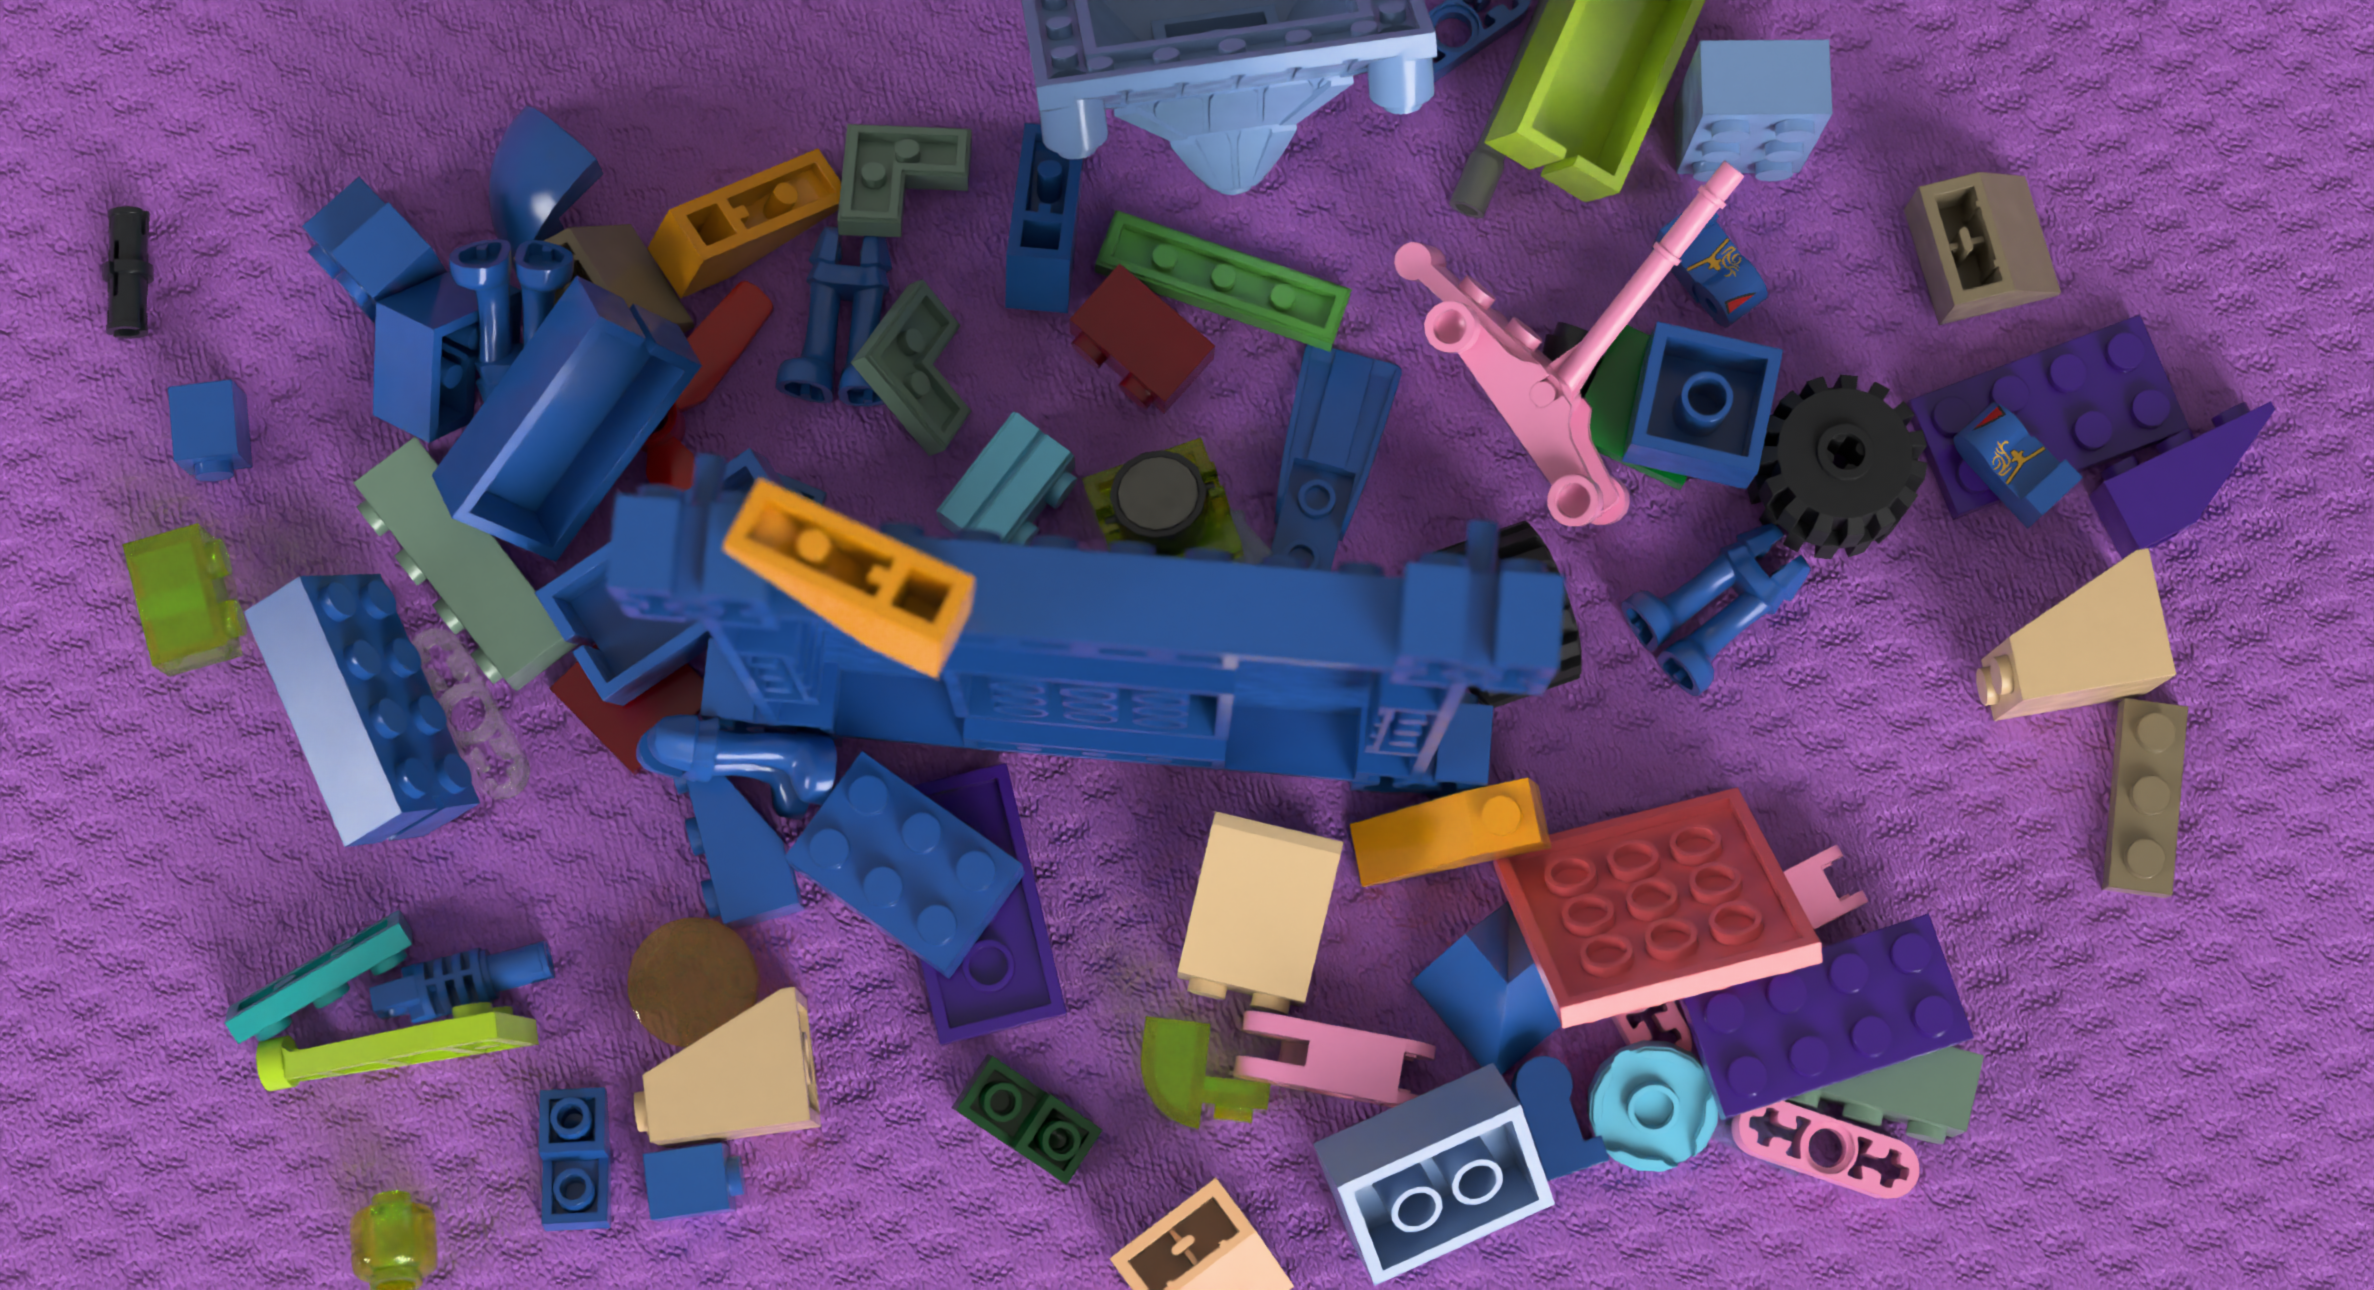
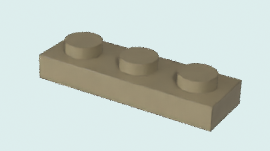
[2102,698,2188,898]

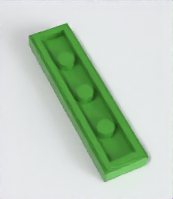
[1095,210,1352,352]

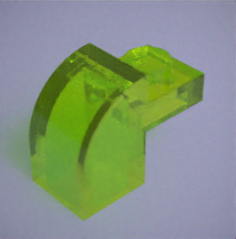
[1141,1016,1270,1132]

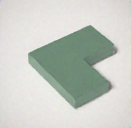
[837,124,972,237]
[850,279,971,456]

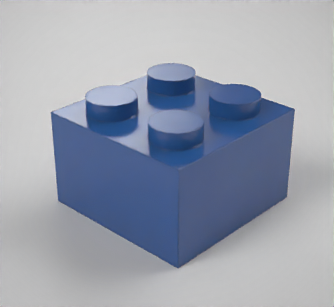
[1621,321,1783,489]

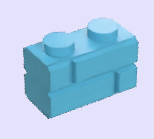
[936,411,1077,546]

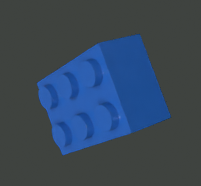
[784,751,1025,979]

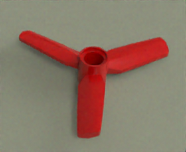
[483,280,774,491]

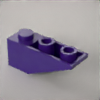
[2088,401,2275,559]

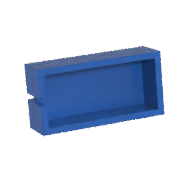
[432,276,702,562]
[535,448,788,706]
[244,574,480,847]

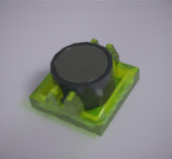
[1081,437,1244,560]

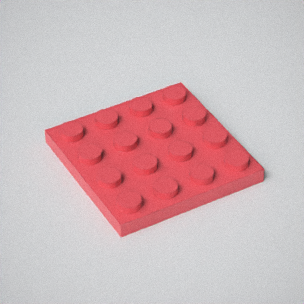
[1493,787,1823,1028]

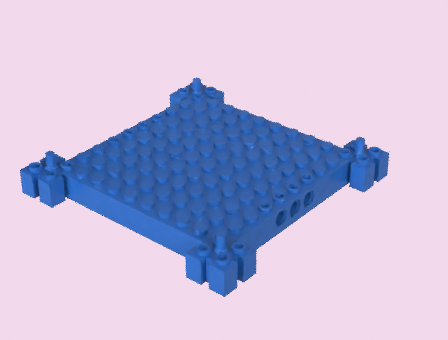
[606,454,1565,798]

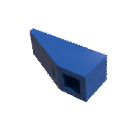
[673,776,805,931]

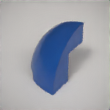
[488,106,604,270]

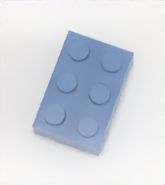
[1674,39,1832,182]
[1313,1063,1555,1285]

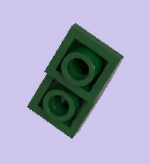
[951,1054,1103,1185]

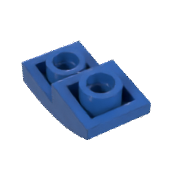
[539,1087,611,1231]

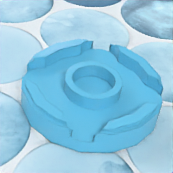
[1587,1040,1718,1172]

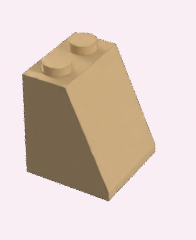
[1976,548,2176,721]
[1177,811,1344,1015]
[634,987,822,1148]

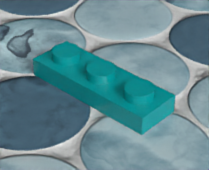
[224,909,413,1044]

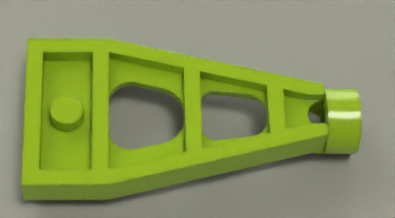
[256,1002,539,1091]

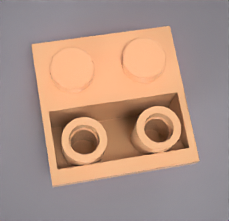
[1109,1178,1294,1290]

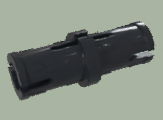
[102,206,154,339]

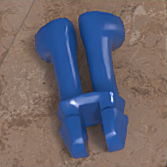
[775,226,892,407]
[449,239,574,403]
[1621,523,1811,696]
[636,715,836,820]

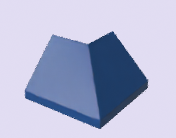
[1410,901,1561,1075]

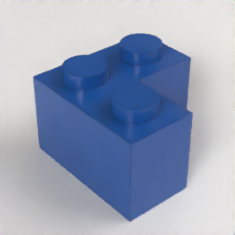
[302,176,447,324]
[373,271,522,443]

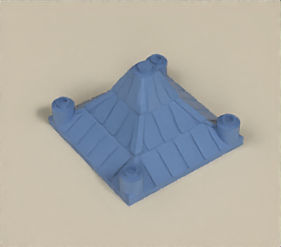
[1021,0,1437,195]

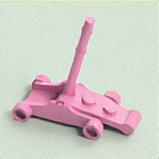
[1394,160,1744,526]

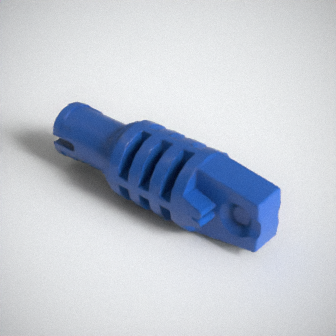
[369,940,555,1024]

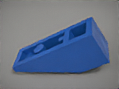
[1005,123,1084,313]

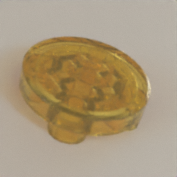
[627,917,761,1048]

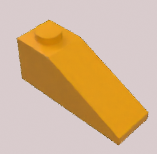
[647,148,841,298]
[723,478,975,678]
[1350,777,1551,888]

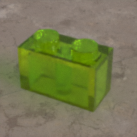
[122,523,247,677]

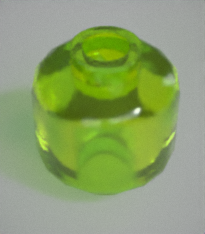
[350,1191,438,1290]

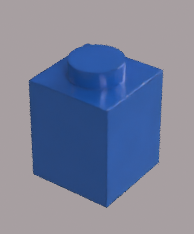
[168,379,253,481]
[643,1143,745,1222]

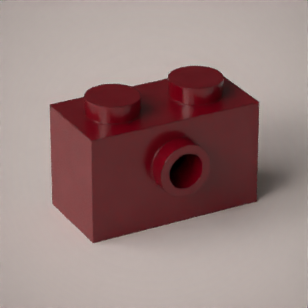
[1069,263,1215,414]

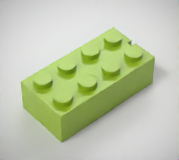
[1484,0,1705,203]

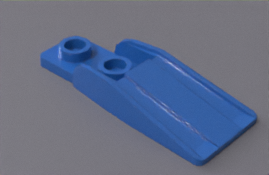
[1269,345,1402,571]

